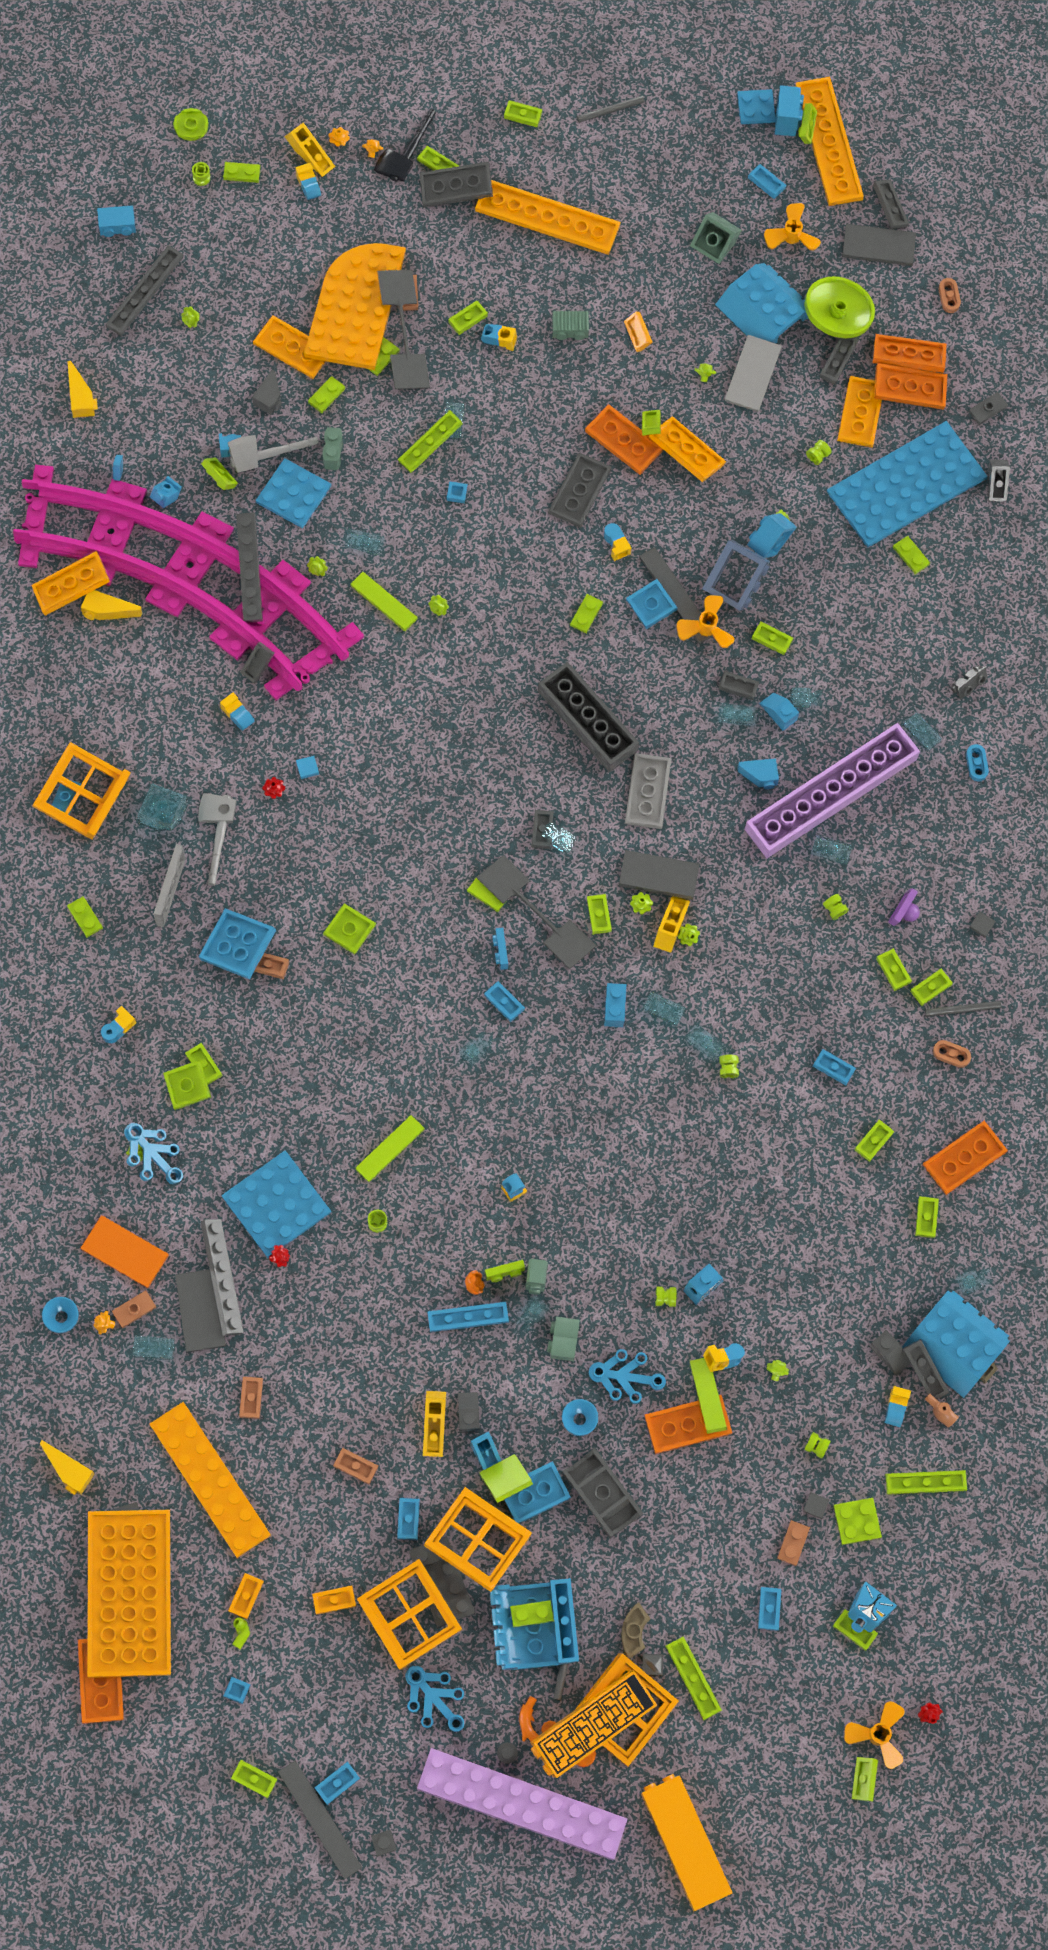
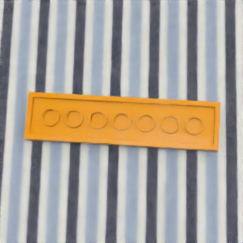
[795,77,864,206]
[475,180,621,255]
[150,1402,271,1558]

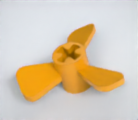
[764,203,821,250]
[676,595,734,648]
[844,1701,905,1769]

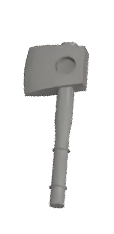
[228,435,319,473]
[198,793,237,886]

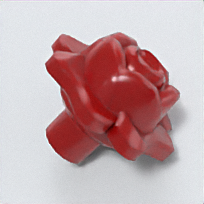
[262,777,286,799]
[269,1245,290,1267]
[918,1703,943,1724]

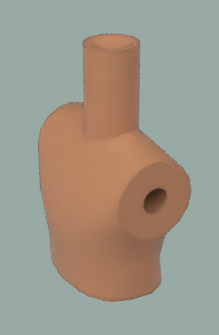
[925,1394,959,1428]

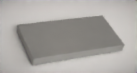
[725,335,782,412]
[625,753,671,829]
[154,844,186,927]

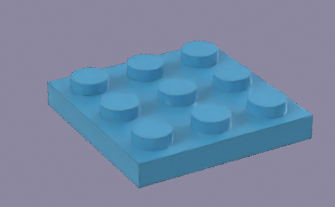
[256,458,331,529]
[199,908,276,980]

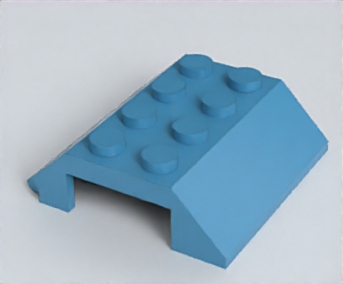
[715,263,808,344]
[902,1291,1010,1398]
[490,1578,579,1670]

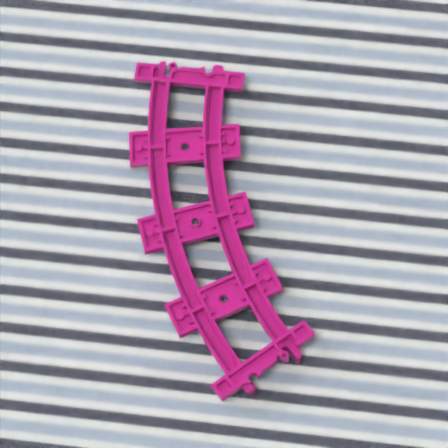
[13,464,364,701]

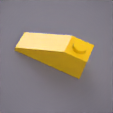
[284,122,336,177]
[68,361,98,418]
[81,590,142,620]
[653,896,690,953]
[423,1391,446,1457]
[40,1440,94,1495]

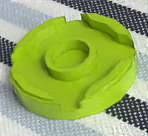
[173,108,209,141]

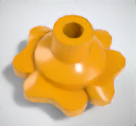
[328,127,350,147]
[362,139,383,158]
[93,1311,115,1335]

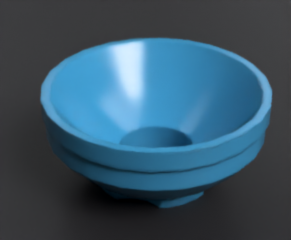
[42,1297,79,1333]
[562,1399,598,1436]

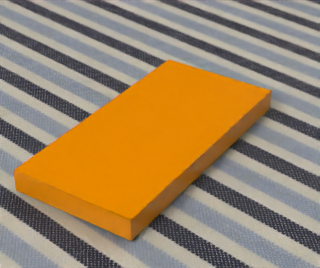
[253,315,326,379]
[837,376,882,448]
[649,416,726,482]
[31,551,110,616]

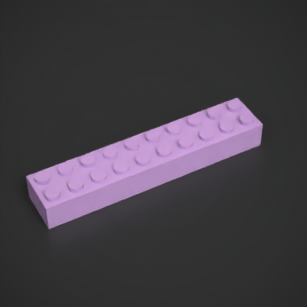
[745,723,920,859]
[417,1748,627,1860]

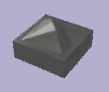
[642,1654,663,1676]

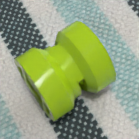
[192,162,211,186]
[806,440,832,465]
[823,894,849,920]
[719,1055,739,1078]
[367,1209,387,1233]
[655,1286,677,1307]
[804,1432,831,1459]

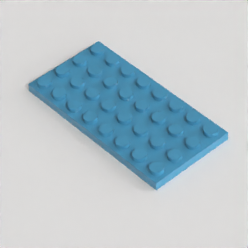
[827,421,988,548]

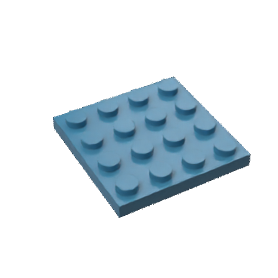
[221,1150,331,1258]

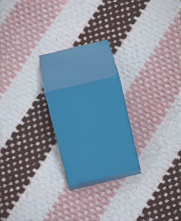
[470,1432,502,1470]

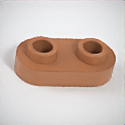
[939,278,961,313]
[933,1040,971,1068]

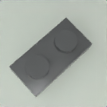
[531,810,554,849]

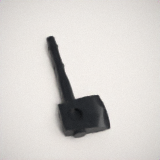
[374,109,436,182]

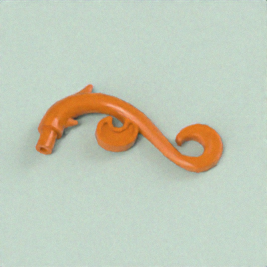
[519,1696,596,1767]

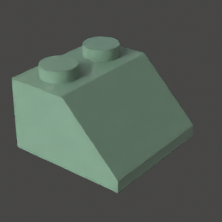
[690,212,742,264]

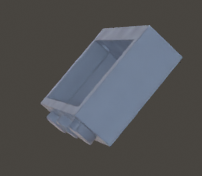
[702,540,770,611]

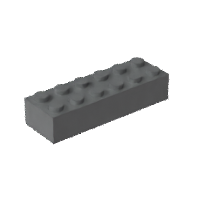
[538,662,639,773]

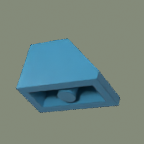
[759,693,799,731]
[737,758,779,789]

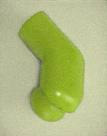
[232,1617,250,1650]

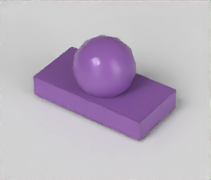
[888,888,920,926]

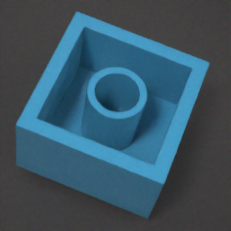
[774,86,804,136]
[747,513,797,558]

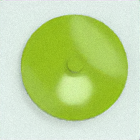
[804,276,875,339]

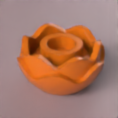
[465,1270,485,1295]

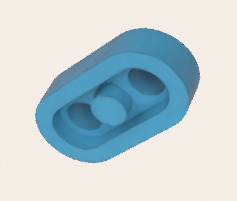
[966,744,989,782]

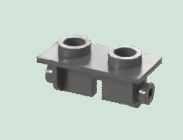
[951,665,988,700]

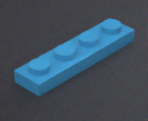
[427,1302,509,1332]

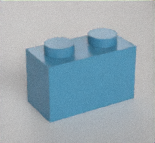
[97,205,136,237]
[604,983,626,1027]

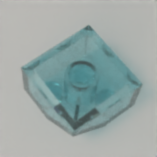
[137,783,189,831]

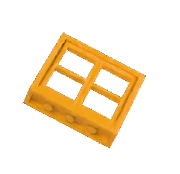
[32,742,131,840]
[424,1487,532,1592]
[357,1559,463,1670]
[576,1653,679,1767]

